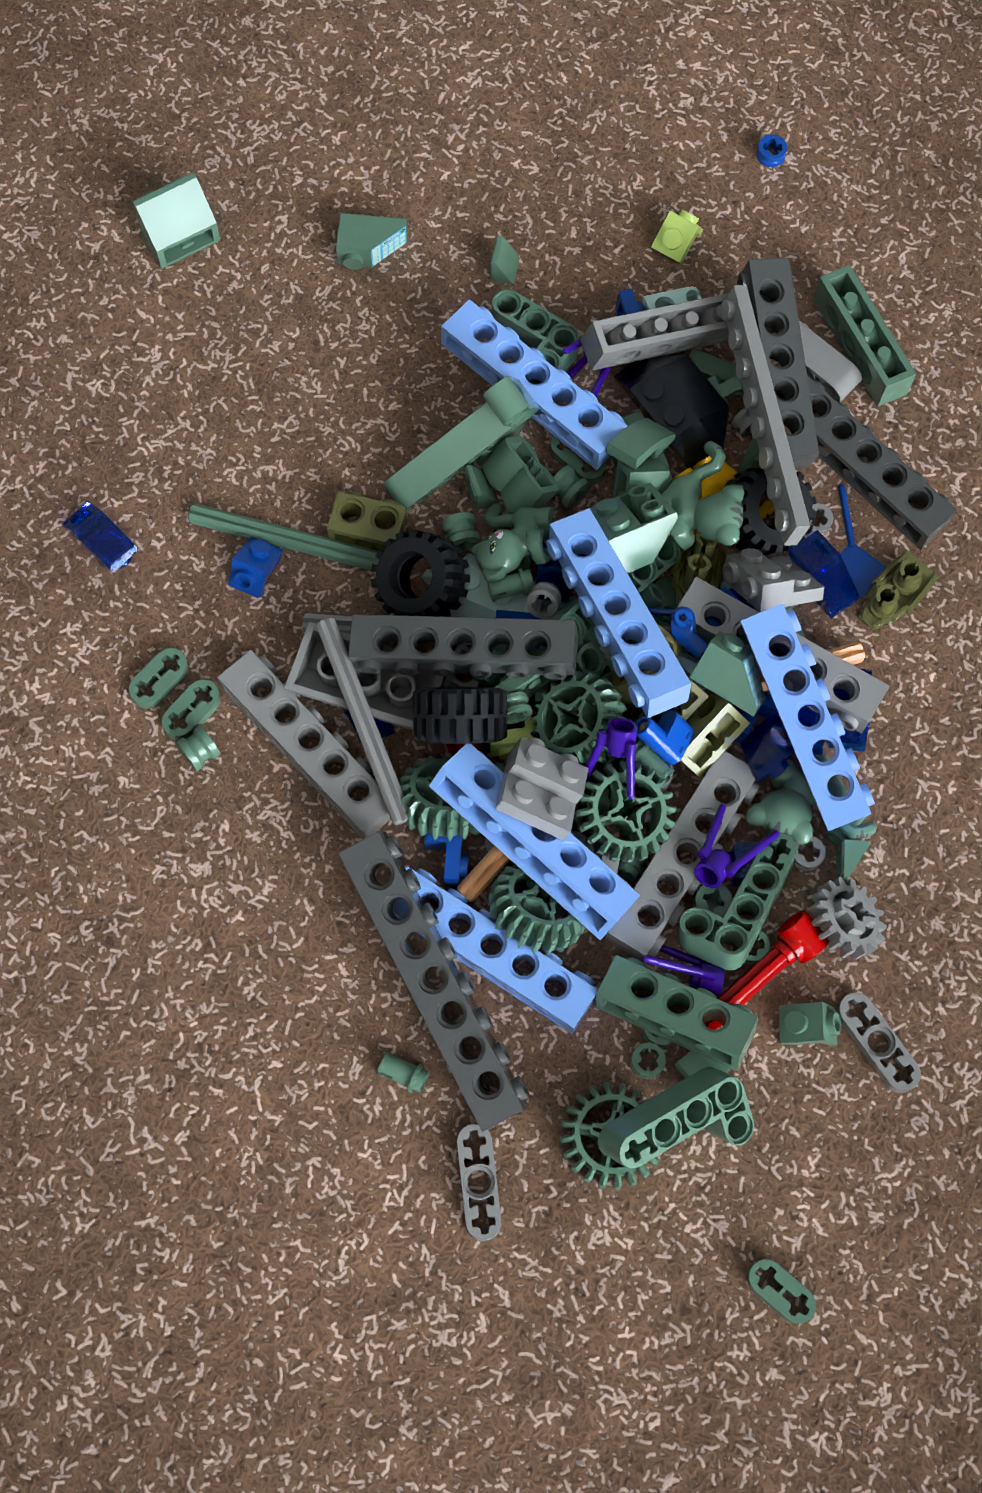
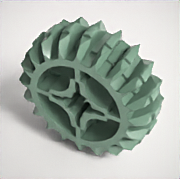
[530,671,627,769]
[399,753,479,842]
[574,761,677,863]
[487,864,586,955]
[559,1082,660,1190]

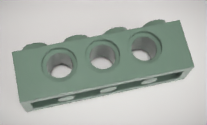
[813,265,916,407]
[596,955,758,1071]

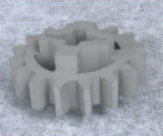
[809,877,887,960]

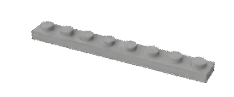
[721,285,810,546]

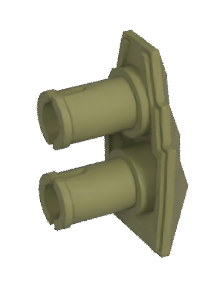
[670,531,725,606]
[858,550,939,631]

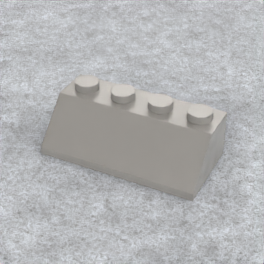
[284,622,446,730]

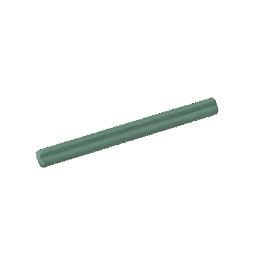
[188,503,379,571]

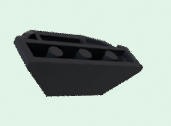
[614,355,729,470]

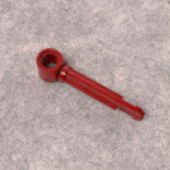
[705,910,829,1030]

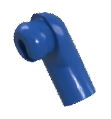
[671,606,709,659]

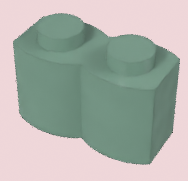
[482,436,559,513]

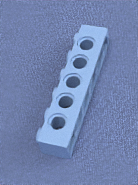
[441,299,627,470]
[546,508,691,718]
[741,603,875,831]
[429,743,640,940]
[393,866,598,1034]

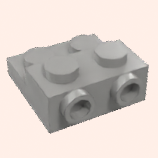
[722,548,824,612]
[495,737,589,841]

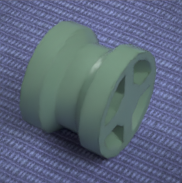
[553,465,591,510]
[441,512,481,552]
[176,725,221,772]
[692,884,733,917]

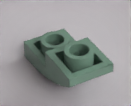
[607,418,676,470]

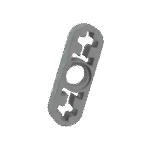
[837,993,921,1093]
[457,1124,501,1241]

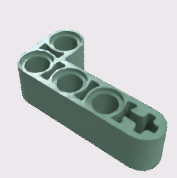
[678,833,797,971]
[598,1067,754,1169]

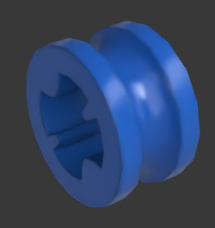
[756,134,787,167]

